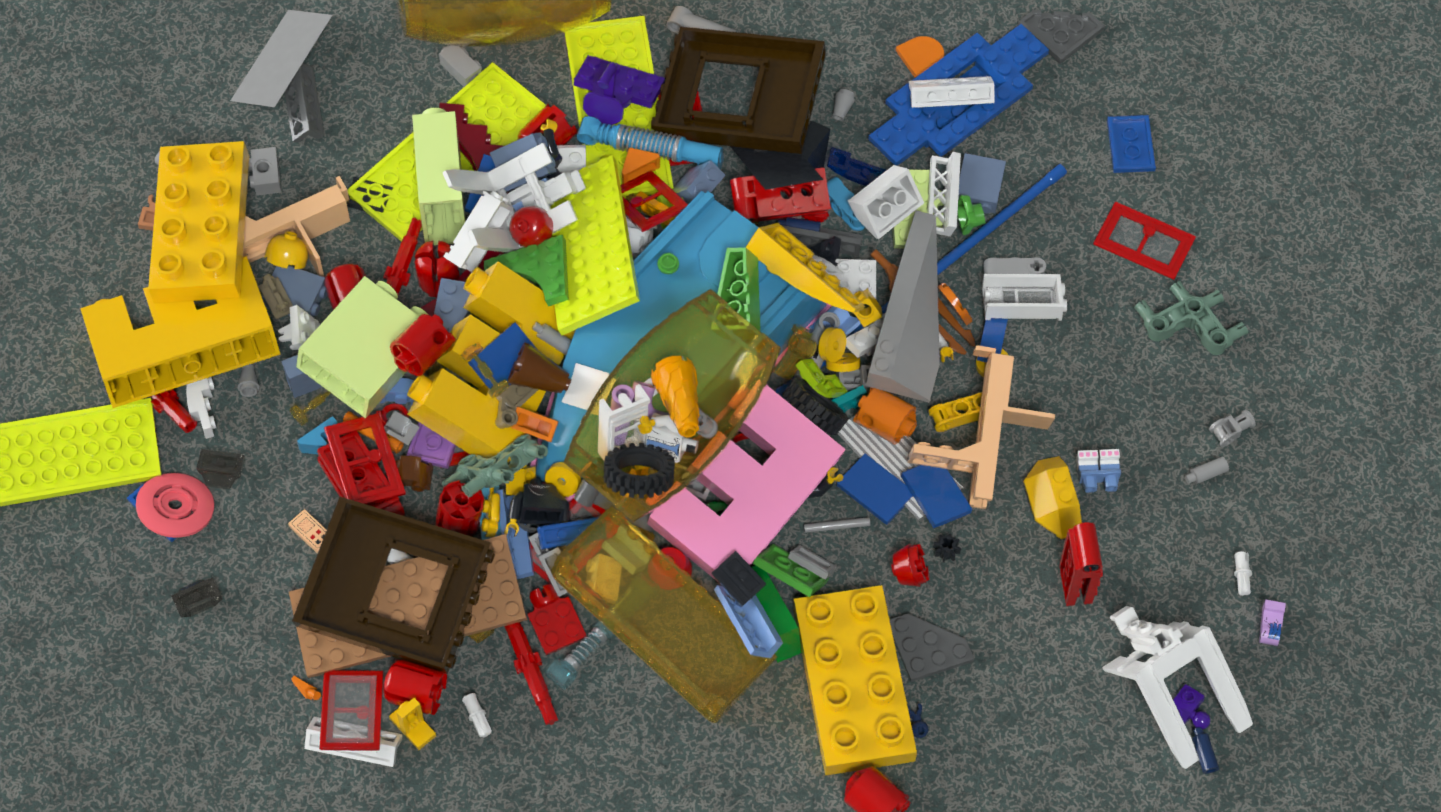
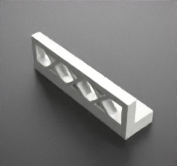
[909,76,994,108]
[927,152,961,236]
[304,717,402,767]

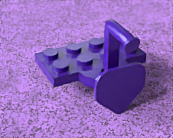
[573,55,665,126]

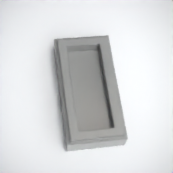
[788,545,836,580]

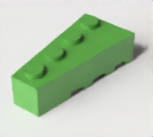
[710,247,761,339]

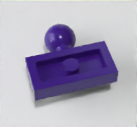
[1173,684,1210,729]

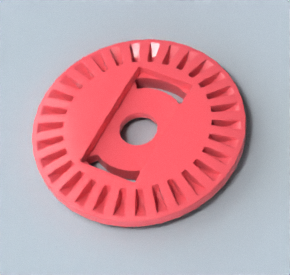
[136,473,214,538]

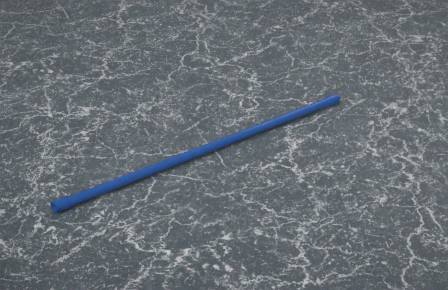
[774,164,1067,399]

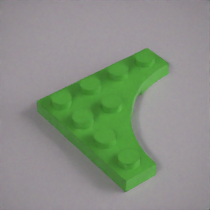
[484,235,569,306]

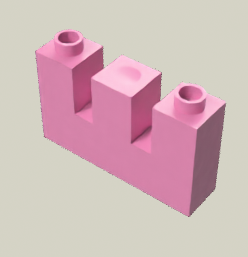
[645,382,846,583]

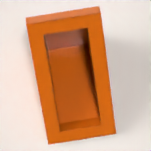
[622,147,660,184]
[510,407,559,442]

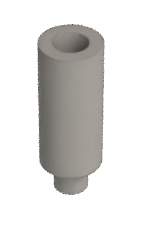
[532,322,572,355]
[1185,457,1229,484]

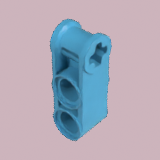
[827,176,865,231]

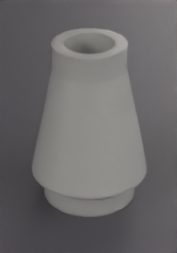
[832,89,855,121]
[238,364,259,397]

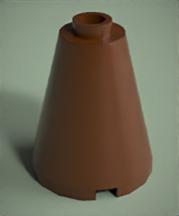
[508,343,572,394]

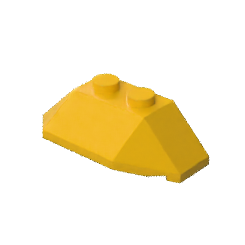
[1024,456,1082,539]

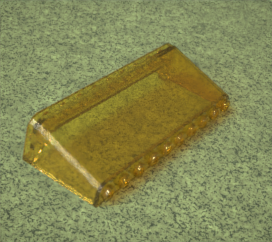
[551,506,777,723]

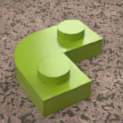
[796,359,848,398]

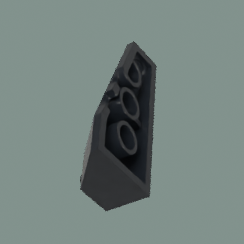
[801,121,830,196]

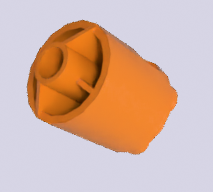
[853,387,917,445]

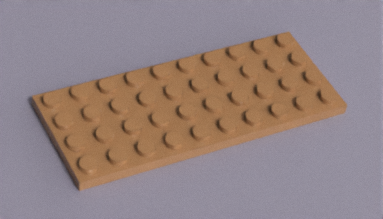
[289,534,527,678]

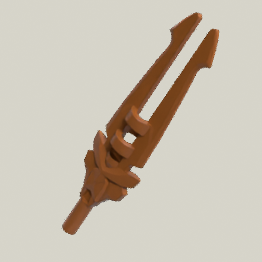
[871,249,975,355]

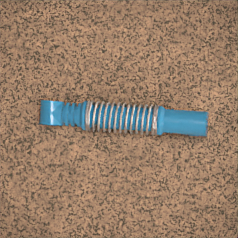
[577,116,724,170]

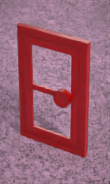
[620,170,688,233]
[324,413,406,505]

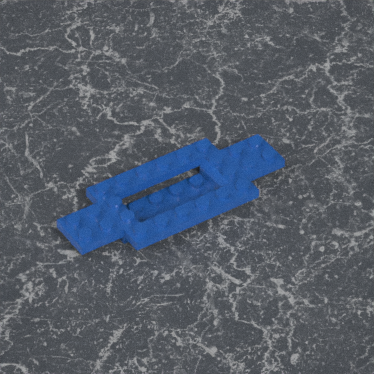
[868,24,1049,166]

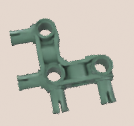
[1134,281,1248,355]
[442,434,548,497]

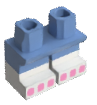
[1076,449,1121,493]

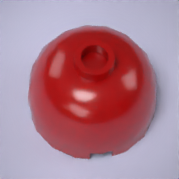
[509,206,553,248]

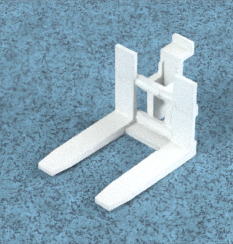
[443,143,586,253]
[1102,606,1253,769]

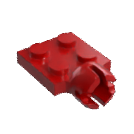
[527,584,587,656]

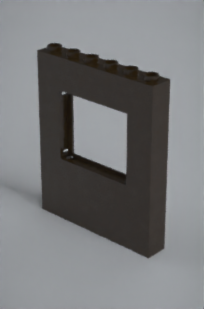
[651,27,826,154]
[292,497,495,674]

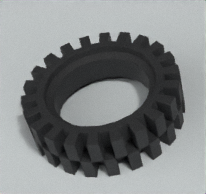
[782,378,849,436]
[603,443,675,498]

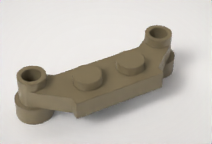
[495,384,538,429]

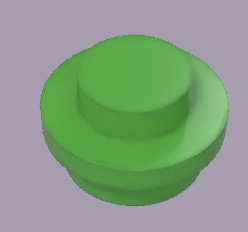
[657,253,679,274]

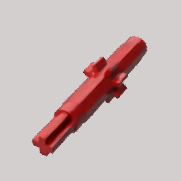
[383,218,422,295]
[150,389,197,433]
[504,622,558,725]

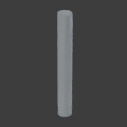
[804,517,870,533]

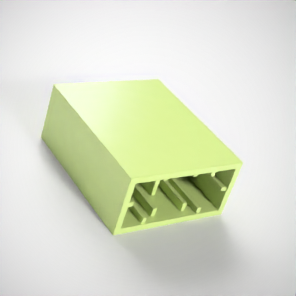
[412,108,466,245]
[296,276,428,418]

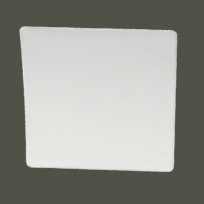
[562,363,609,412]

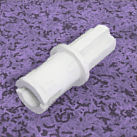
[1234,551,1252,596]
[462,693,492,738]

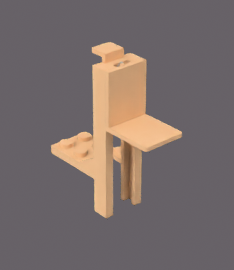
[243,176,350,277]
[907,346,1055,509]

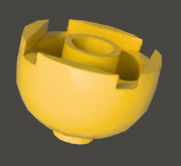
[264,231,308,269]

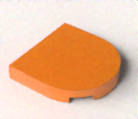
[896,36,944,78]
[938,282,972,326]

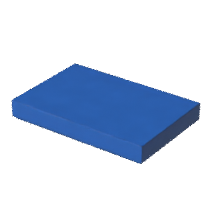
[1107,115,1156,173]
[468,322,537,397]
[837,453,913,525]
[901,465,972,529]

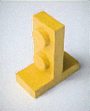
[389,698,436,750]

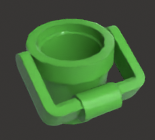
[957,195,986,235]

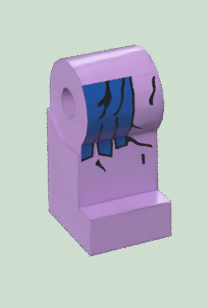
[1259,600,1286,646]

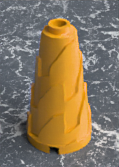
[651,356,700,437]

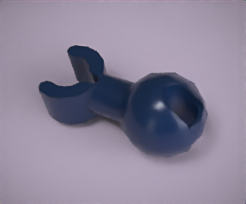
[908,703,929,738]

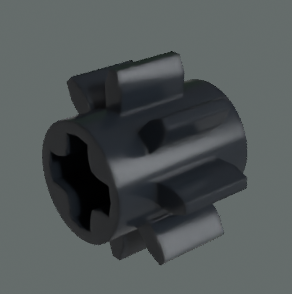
[933,533,961,562]

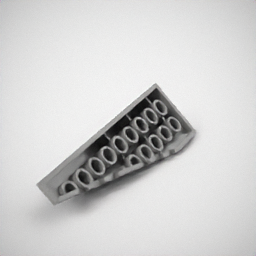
[866,210,940,403]

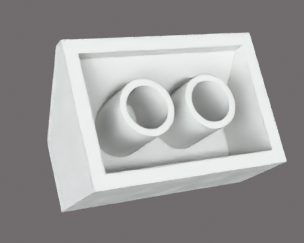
[848,165,924,239]

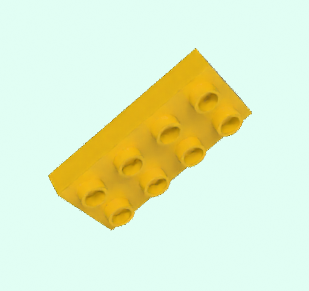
[148,141,249,303]
[793,585,917,776]

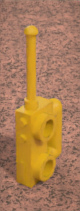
[481,487,500,538]

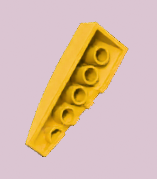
[746,223,865,313]

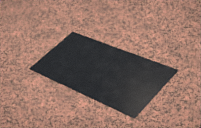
[730,146,824,190]

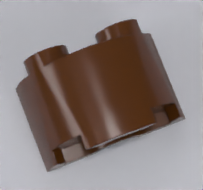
[388,456,434,492]

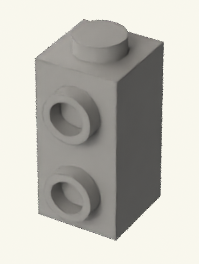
[439,42,482,87]

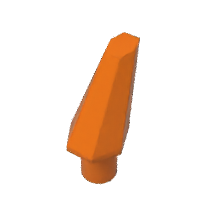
[291,676,321,700]

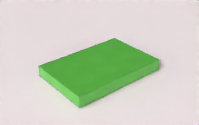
[753,544,829,597]

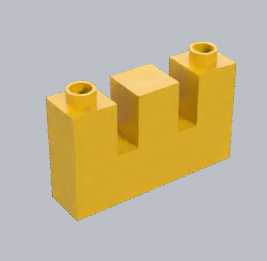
[80,256,281,408]
[407,262,575,462]

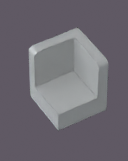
[384,411,420,445]

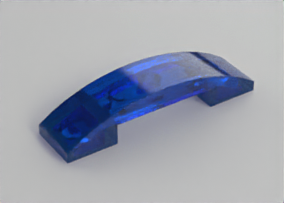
[827,147,890,186]

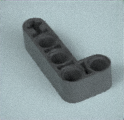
[574,472,654,531]

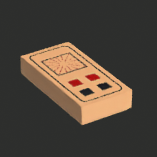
[288,509,327,554]

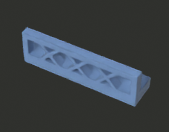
[496,489,535,579]
[714,585,783,658]

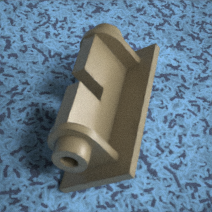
[258,274,293,320]

